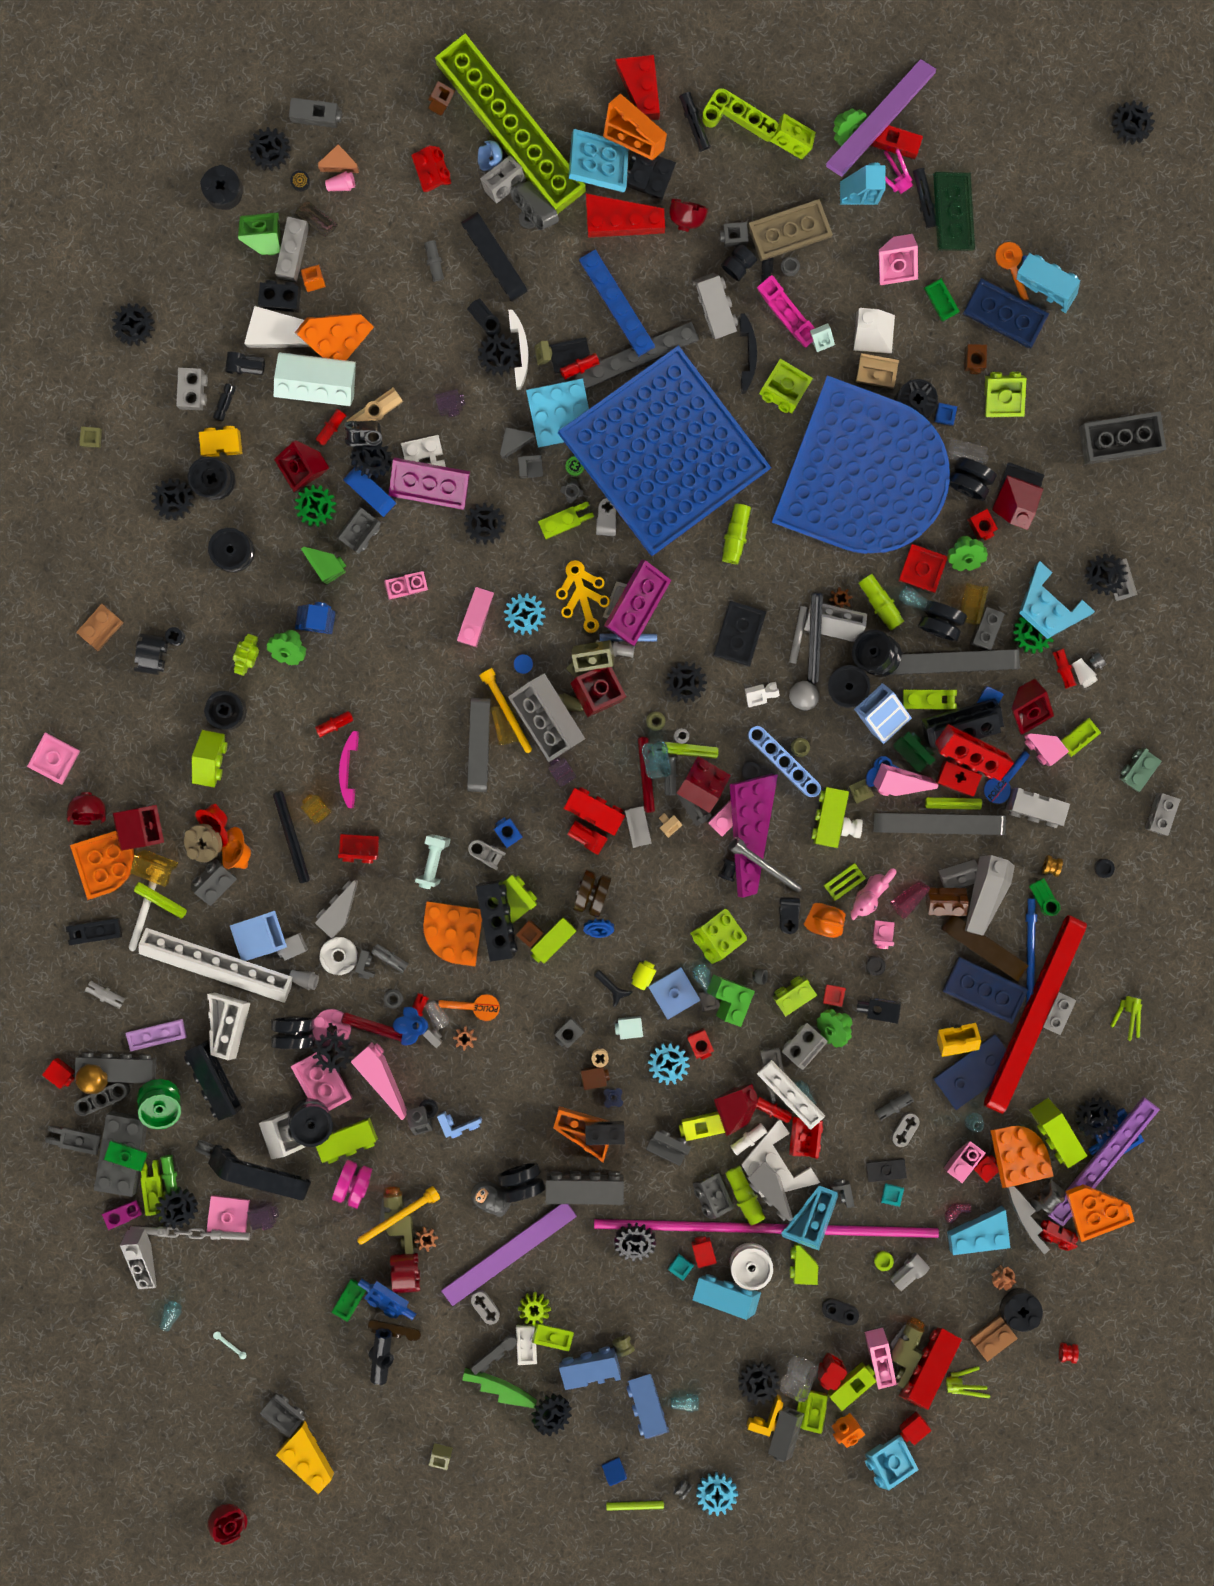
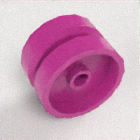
[332,1159,373,1209]

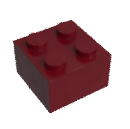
[570,667,627,718]
[676,756,731,813]

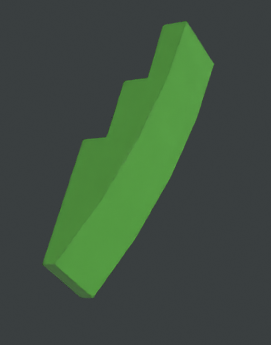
[463,1368,537,1409]

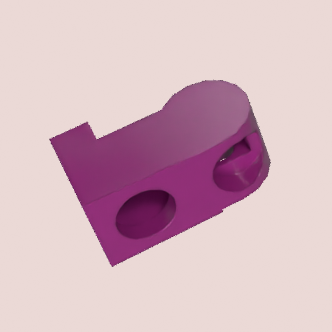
[102,1200,142,1230]

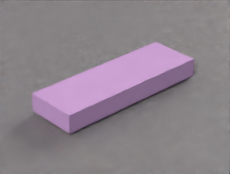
[126,1019,187,1051]

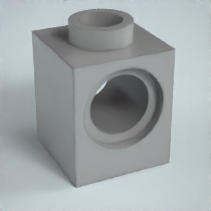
[277,933,308,961]

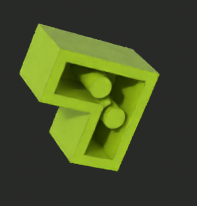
[192,730,227,788]

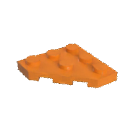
[294,313,374,360]
[1065,1184,1135,1242]

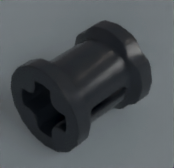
[165,627,185,646]
[718,858,736,882]

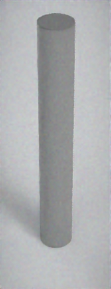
[789,606,808,664]

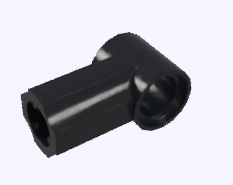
[467,298,501,337]
[225,352,265,375]

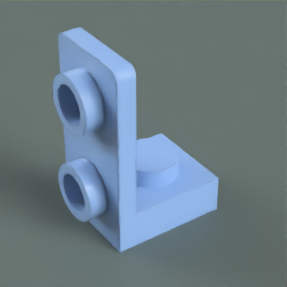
[437,1111,482,1138]

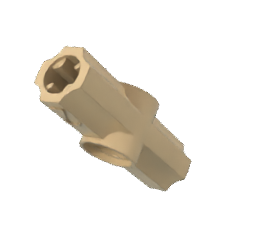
[346,387,403,428]

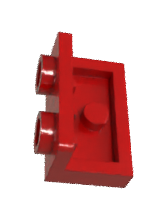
[411,145,451,192]
[338,834,379,863]
[789,1116,823,1159]

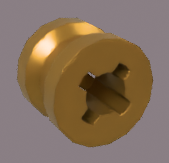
[1042,855,1063,877]

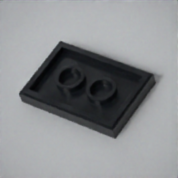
[713,601,766,667]

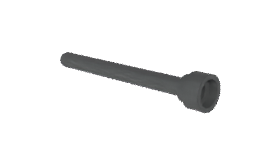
[728,837,802,892]

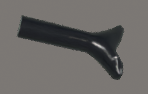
[594,970,633,1007]

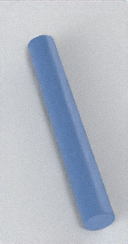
[600,634,657,641]

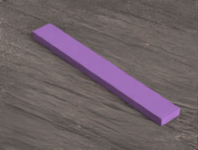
[826,59,936,177]
[1047,1096,1160,1227]
[441,1204,577,1306]

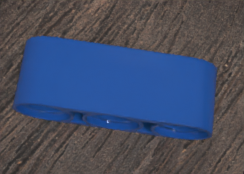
[343,467,396,517]

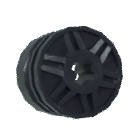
[894,379,938,419]
[188,456,236,500]

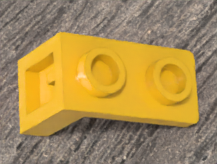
[747,1394,783,1437]

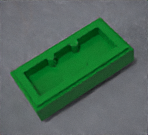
[924,278,960,322]
[104,1140,148,1172]
[331,1278,366,1322]

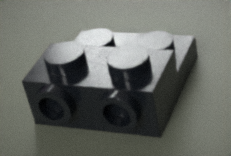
[627,152,676,200]

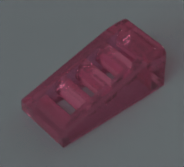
[890,881,930,919]

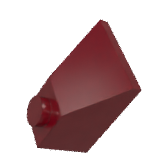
[274,440,329,492]
[992,475,1043,530]
[1011,678,1054,735]
[714,1084,758,1136]

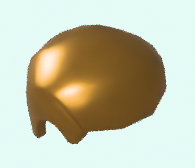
[75,1064,108,1094]

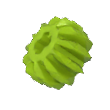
[518,1292,551,1326]

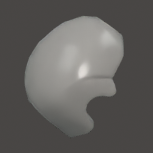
[789,681,820,711]

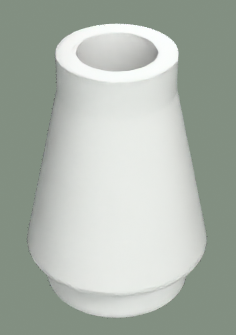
[1072,658,1098,688]

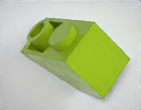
[790,1242,818,1285]

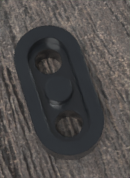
[822,1298,859,1325]

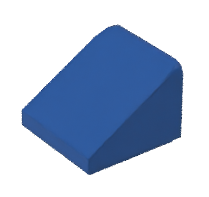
[977,686,1004,704]
[602,1457,627,1486]

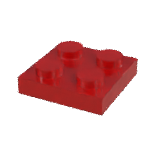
[898,544,948,593]

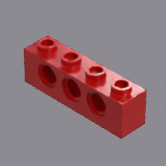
[935,724,1014,781]

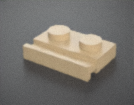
[856,353,899,389]

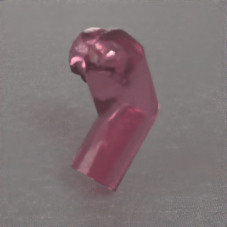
[945,1203,971,1223]

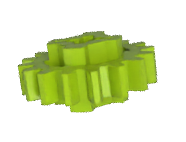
[233,634,259,676]

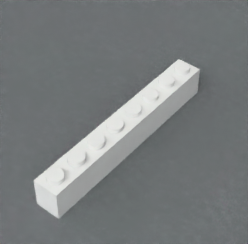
[139,928,292,1003]

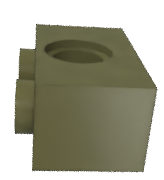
[572,640,614,673]

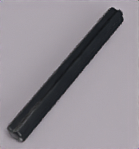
[807,592,823,684]
[273,791,310,883]

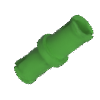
[160,1155,177,1193]

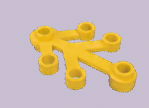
[556,560,610,633]

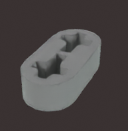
[892,1112,919,1147]
[471,1290,500,1325]

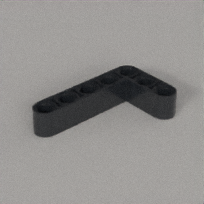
[208,1145,311,1200]

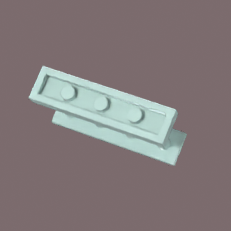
[415,834,451,889]

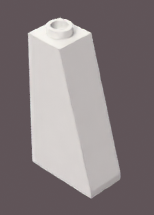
[244,306,310,348]

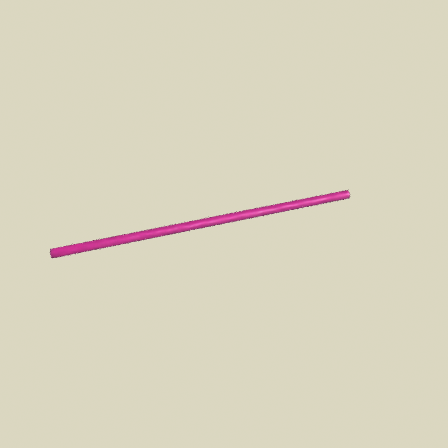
[594,1219,939,1238]

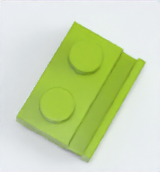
[797,1388,829,1434]

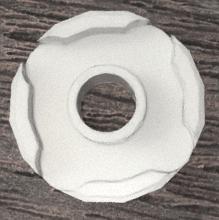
[320,937,358,975]

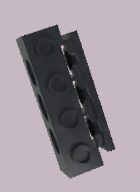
[922,698,1004,750]
[476,880,518,962]

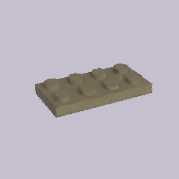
[747,199,833,261]

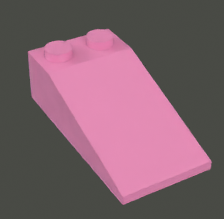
[351,1042,407,1120]

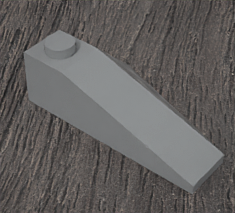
[965,855,1015,936]

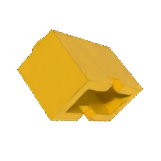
[199,426,242,457]
[937,1023,981,1057]

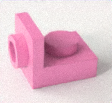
[872,920,894,949]

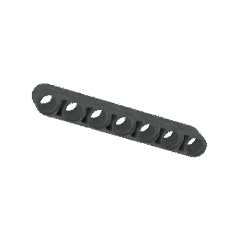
[890,650,1020,675]
[873,813,1006,835]

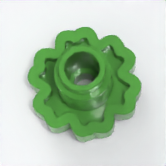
[833,108,868,146]
[947,536,988,571]
[267,630,306,665]
[817,1009,852,1048]

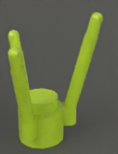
[1110,996,1142,1041]
[946,1366,990,1398]

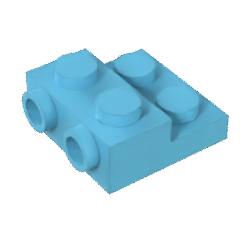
[865,1435,919,1490]

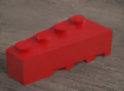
[586,193,665,238]
[899,1327,962,1410]

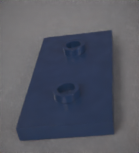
[963,278,1049,349]
[942,957,1029,1024]
[933,1034,1007,1110]

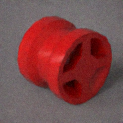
[1059,1343,1079,1364]

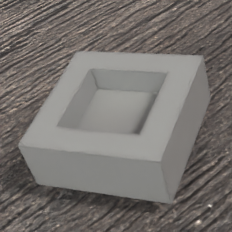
[423,1027,443,1048]

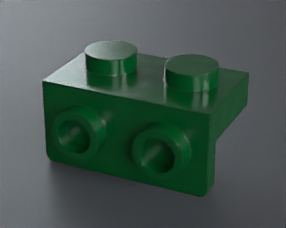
[893,732,936,772]

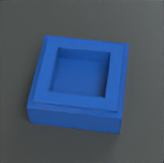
[934,403,957,426]

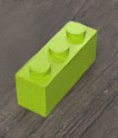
[811,787,849,848]
[316,1118,378,1164]

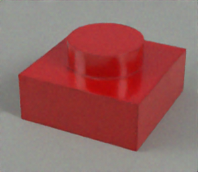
[822,984,846,1007]

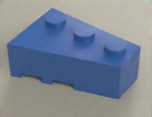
[295,602,335,634]

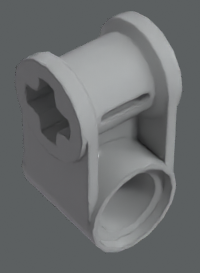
[596,498,616,536]
[468,839,506,870]

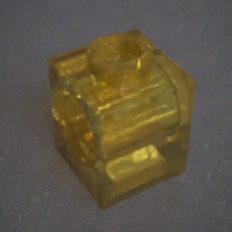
[301,794,332,825]

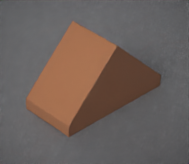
[318,144,359,173]

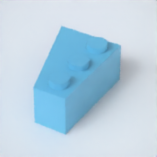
[840,163,885,205]
[1017,253,1080,313]
[781,1186,838,1251]
[947,1206,1010,1255]
[693,1274,761,1320]

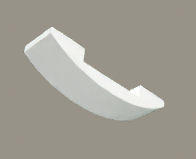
[508,310,529,390]

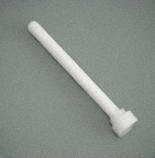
[129,861,167,951]

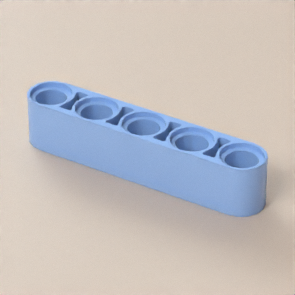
[747,726,821,797]

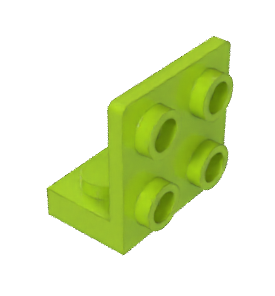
[773,976,817,1017]

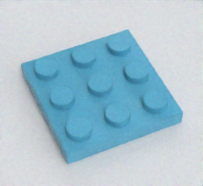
[568,129,629,192]
[526,378,589,447]

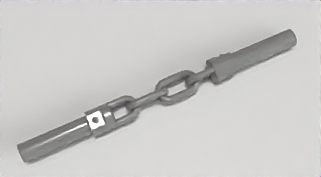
[130,1226,250,1241]

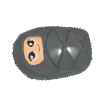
[470,1181,511,1216]

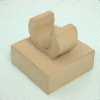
[659,813,682,838]

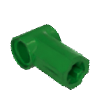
[1029,878,1060,916]

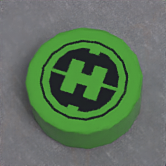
[566,457,584,476]

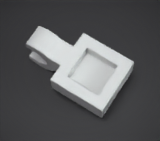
[745,682,780,707]

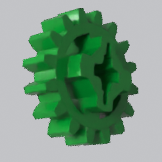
[294,485,337,527]
[1012,617,1054,654]

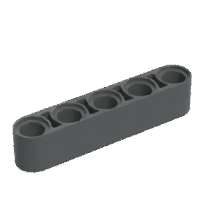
[467,698,491,792]

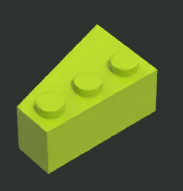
[1029,1098,1087,1168]

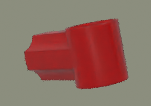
[567,821,608,855]

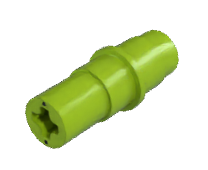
[722,504,751,564]
[858,574,905,631]
[725,1166,765,1226]

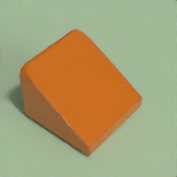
[301,265,326,292]

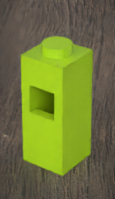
[531,917,577,963]
[828,1362,877,1411]

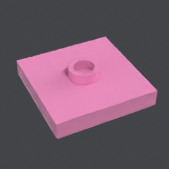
[27,733,80,785]
[206,1195,250,1233]

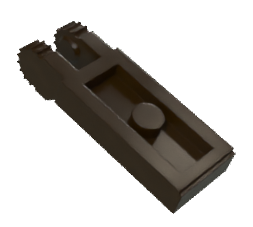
[368,1319,421,1341]

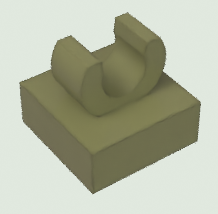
[848,778,874,804]

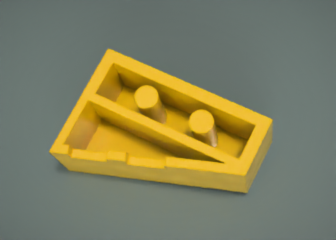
[276,1421,334,1494]

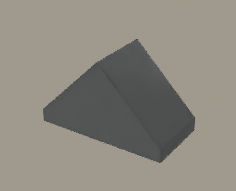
[500,427,535,459]

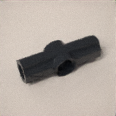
[368,1328,394,1385]

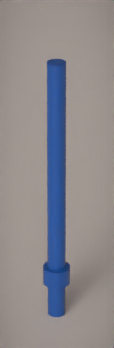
[1026,898,1037,1004]

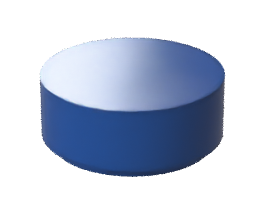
[514,654,533,674]

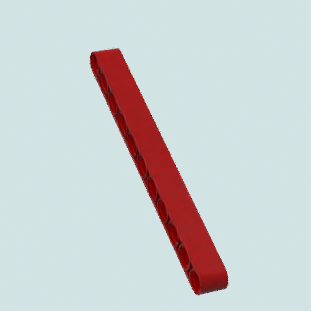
[984,915,1087,1114]

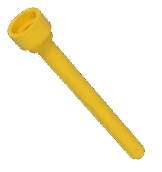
[479,668,532,753]
[357,1186,440,1244]

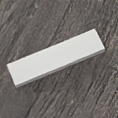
[757,1060,825,1130]

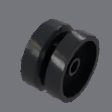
[949,457,997,501]
[208,528,255,573]
[918,600,967,641]
[852,630,902,677]
[828,665,871,708]
[271,1016,314,1049]
[288,1098,333,1147]
[497,1162,545,1203]

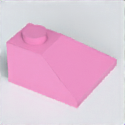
[879,234,918,285]

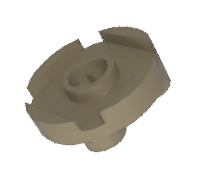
[184,823,222,862]

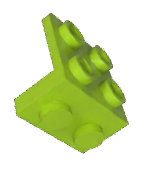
[492,874,537,923]
[690,909,747,964]

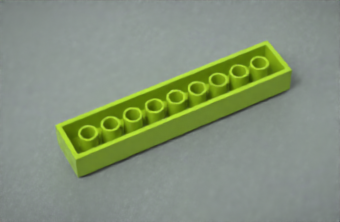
[435,33,586,214]

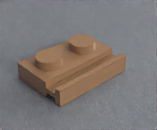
[76,604,124,651]
[970,1315,1018,1362]

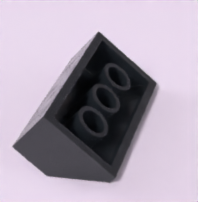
[184,1040,242,1121]

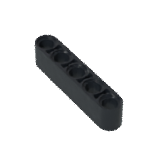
[461,212,528,302]

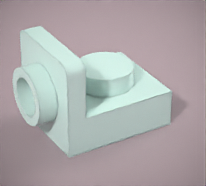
[810,323,835,352]

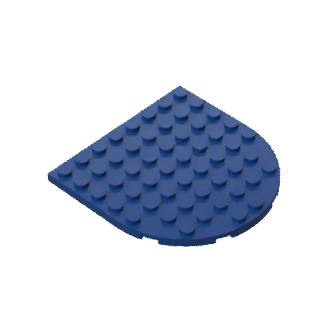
[772,375,950,554]

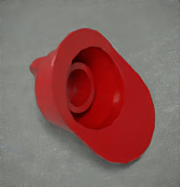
[195,804,228,847]

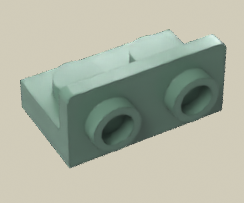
[1120,748,1162,792]

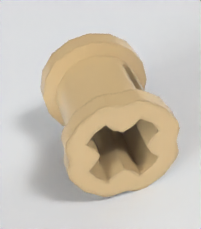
[591,1048,609,1068]

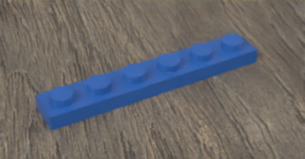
[579,249,655,357]

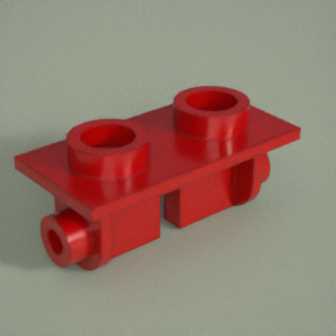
[1038,1220,1078,1251]

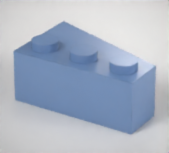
[559,1346,621,1390]
[626,1374,670,1439]

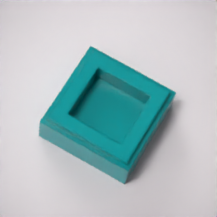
[881,1183,904,1207]
[667,1253,694,1281]

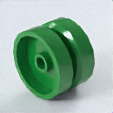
[137,1079,181,1130]

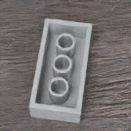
[508,673,585,762]

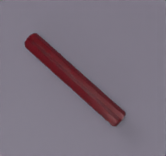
[638,737,655,813]
[341,1013,412,1045]

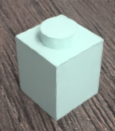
[615,1016,643,1040]

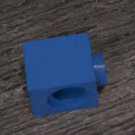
[494,817,523,848]

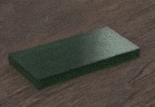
[933,172,975,251]

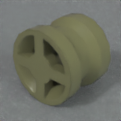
[612,1334,635,1357]

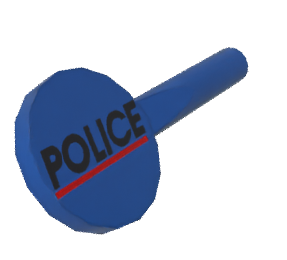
[984,751,1030,804]

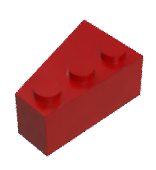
[615,55,660,120]
[563,787,625,836]

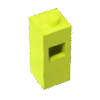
[679,1112,725,1141]

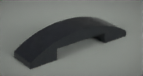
[740,313,757,394]

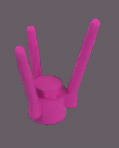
[884,149,913,194]

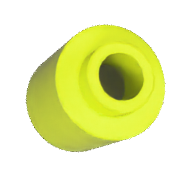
[631,960,657,990]

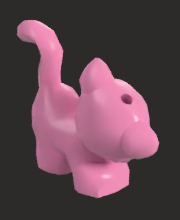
[851,868,896,920]

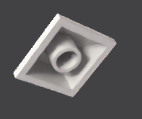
[853,308,895,354]

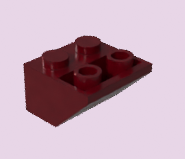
[113,805,164,851]

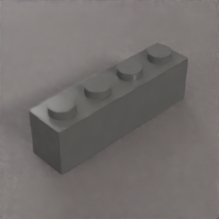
[75,1052,156,1083]

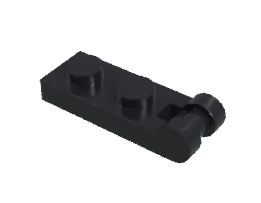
[66,918,122,946]

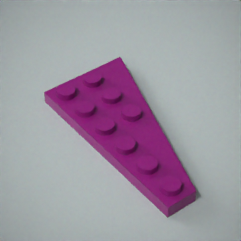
[730,774,778,898]

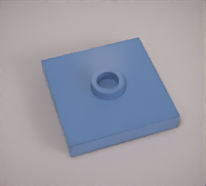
[649,967,700,1020]

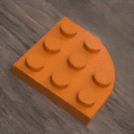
[70,831,134,900]
[423,901,482,966]
[991,1126,1053,1188]

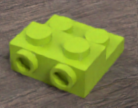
[759,359,813,413]
[984,372,1027,417]

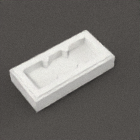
[516,1324,537,1365]

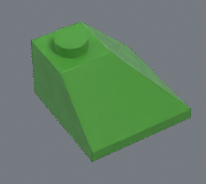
[238,213,281,255]
[301,547,346,584]

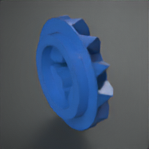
[583,918,614,938]

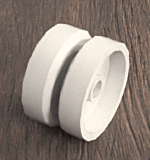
[729,1243,773,1290]

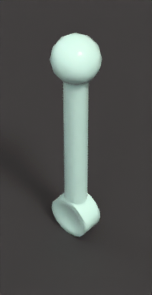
[213,1331,247,1359]

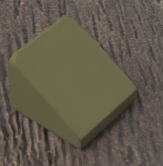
[429,1443,453,1470]

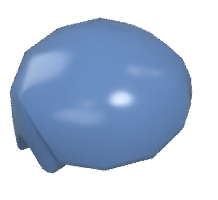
[478,140,503,171]

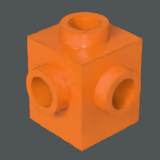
[832,1413,865,1448]

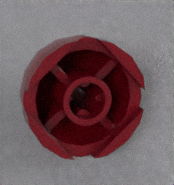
[669,198,709,232]
[67,792,106,826]
[207,1503,248,1545]

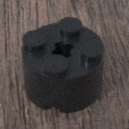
[200,165,243,210]
[134,633,168,675]
[204,691,247,730]
[1000,1288,1043,1332]

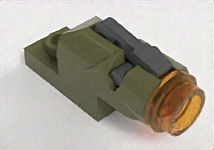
[380,1186,415,1254]
[890,1317,926,1389]

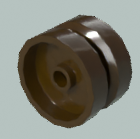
[573,870,611,918]

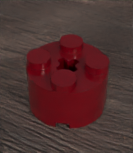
[390,1253,420,1294]

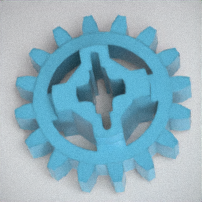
[504,593,546,636]
[648,1043,690,1085]
[696,1472,738,1516]

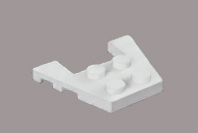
[741,1119,820,1197]

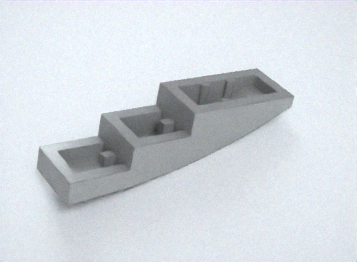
[1006,1186,1050,1255]

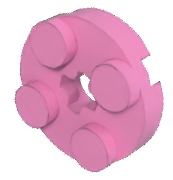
[312,1009,351,1048]

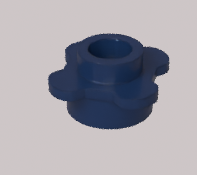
[604,1088,623,1108]

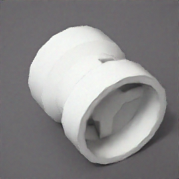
[840,817,863,838]

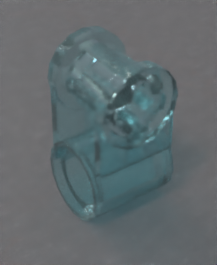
[642,741,671,779]

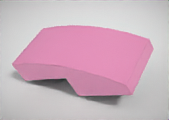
[384,571,428,600]

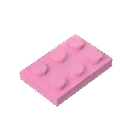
[291,1052,353,1111]

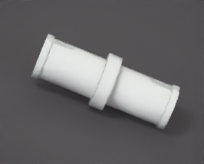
[730,1123,768,1156]

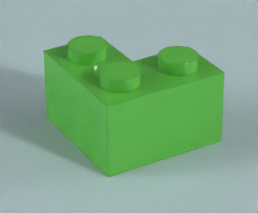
[707,974,755,1027]

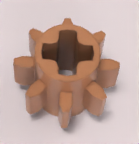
[453,1026,477,1051]
[413,1227,438,1252]
[991,1265,1016,1291]

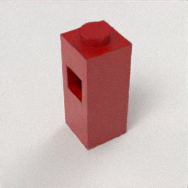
[871,125,923,160]

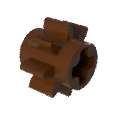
[828,587,853,608]

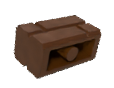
[926,888,969,916]

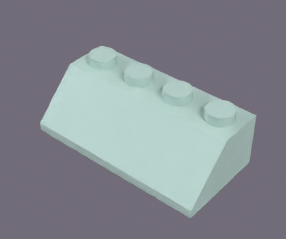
[274,352,356,406]

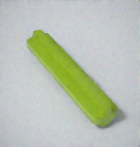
[662,742,718,759]
[925,797,982,810]
[134,882,187,919]

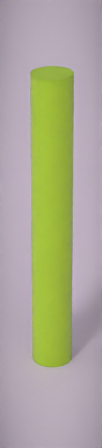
[606,1501,664,1511]

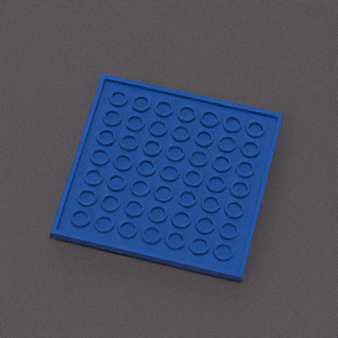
[558,345,771,556]

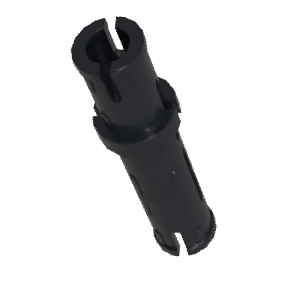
[679,92,711,152]
[913,168,938,229]

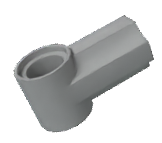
[890,1253,930,1291]

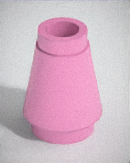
[325,171,355,192]

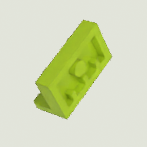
[771,114,816,159]

